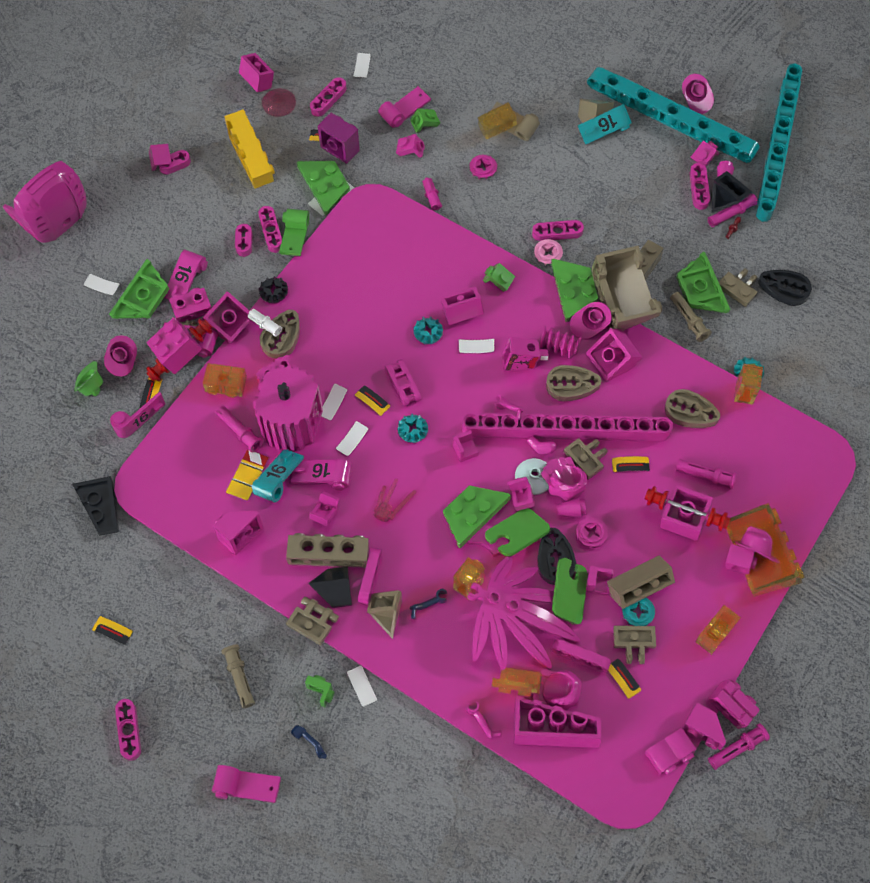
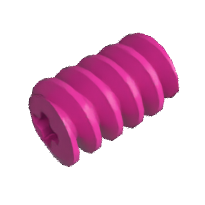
[539,326,581,359]

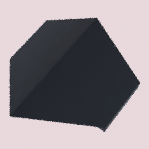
[711,171,752,213]
[308,566,352,608]

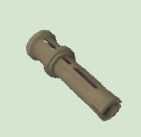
[670,292,712,342]
[221,644,255,708]

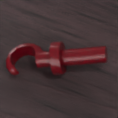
[725,217,741,239]

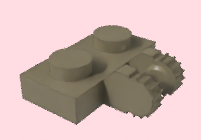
[719,268,758,307]
[563,438,608,480]
[613,626,656,664]

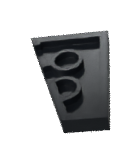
[72,476,119,536]

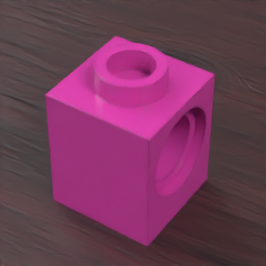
[725,544,757,575]

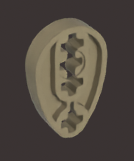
[260,310,300,359]
[546,365,601,401]
[665,389,720,428]

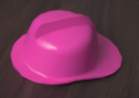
[682,73,714,114]
[570,302,612,339]
[104,335,137,377]
[734,526,780,563]

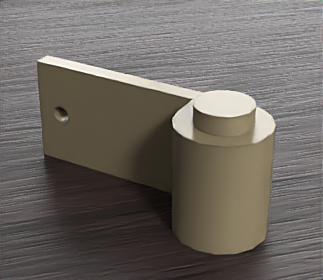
[486,102,540,141]

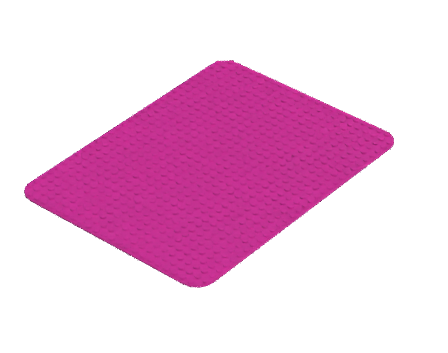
[114,184,856,829]

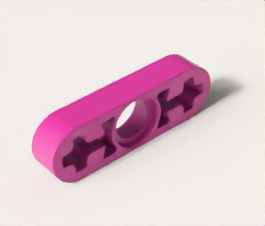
[310,77,347,117]
[689,163,710,210]
[258,206,282,253]
[532,220,584,241]
[358,547,382,604]
[551,639,611,672]
[115,699,141,761]

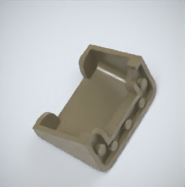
[592,246,662,331]

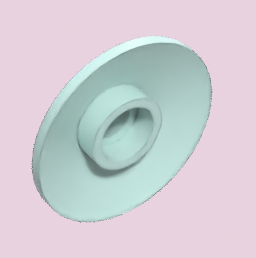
[515,458,549,495]

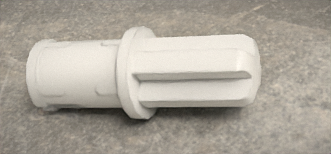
[248,309,282,337]

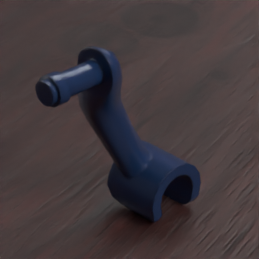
[410,589,447,619]
[291,725,327,759]

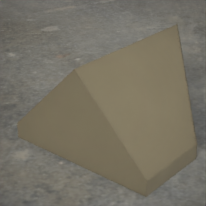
[578,99,614,123]
[367,590,402,639]

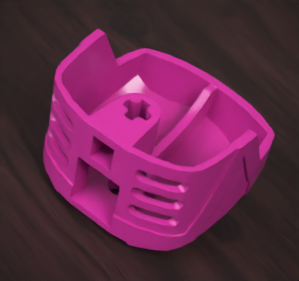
[3,161,87,243]

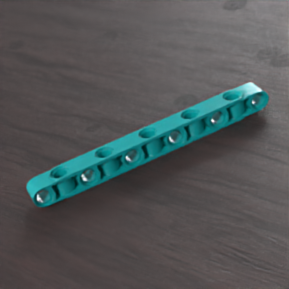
[756,63,802,222]
[587,67,760,163]

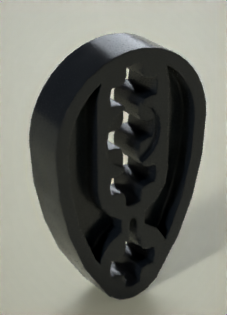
[758,270,812,306]
[537,528,576,585]

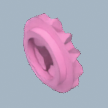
[534,239,563,266]

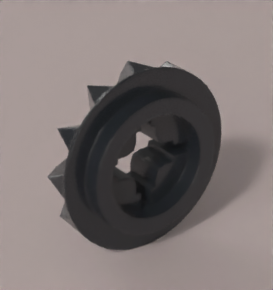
[259,276,288,303]

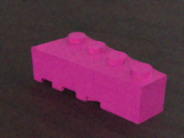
[514,695,601,748]

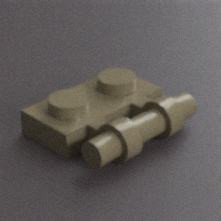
[286,597,339,646]

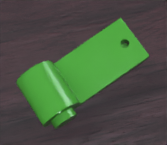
[279,209,309,256]

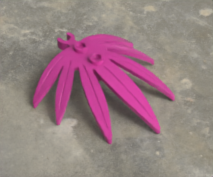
[467,556,580,670]

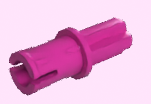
[422,177,442,211]

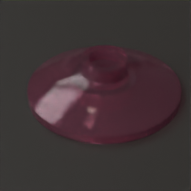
[262,88,296,117]

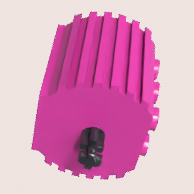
[253,365,323,451]

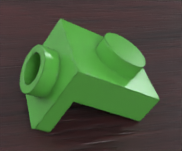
[410,108,440,132]
[483,263,515,292]
[305,675,334,707]

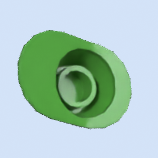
[74,361,103,397]

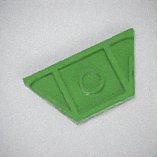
[297,161,350,216]
[676,252,730,313]
[109,259,169,319]
[551,259,598,322]
[443,485,511,548]

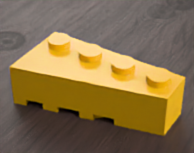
[224,109,275,189]

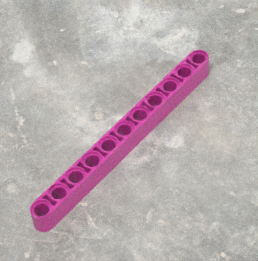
[462,413,673,441]

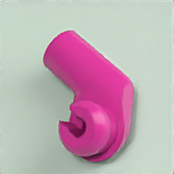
[527,436,557,455]

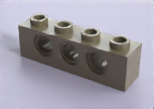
[286,533,369,568]

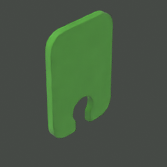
[485,508,550,556]
[552,558,588,625]

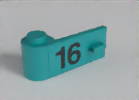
[577,104,632,145]
[252,449,304,502]

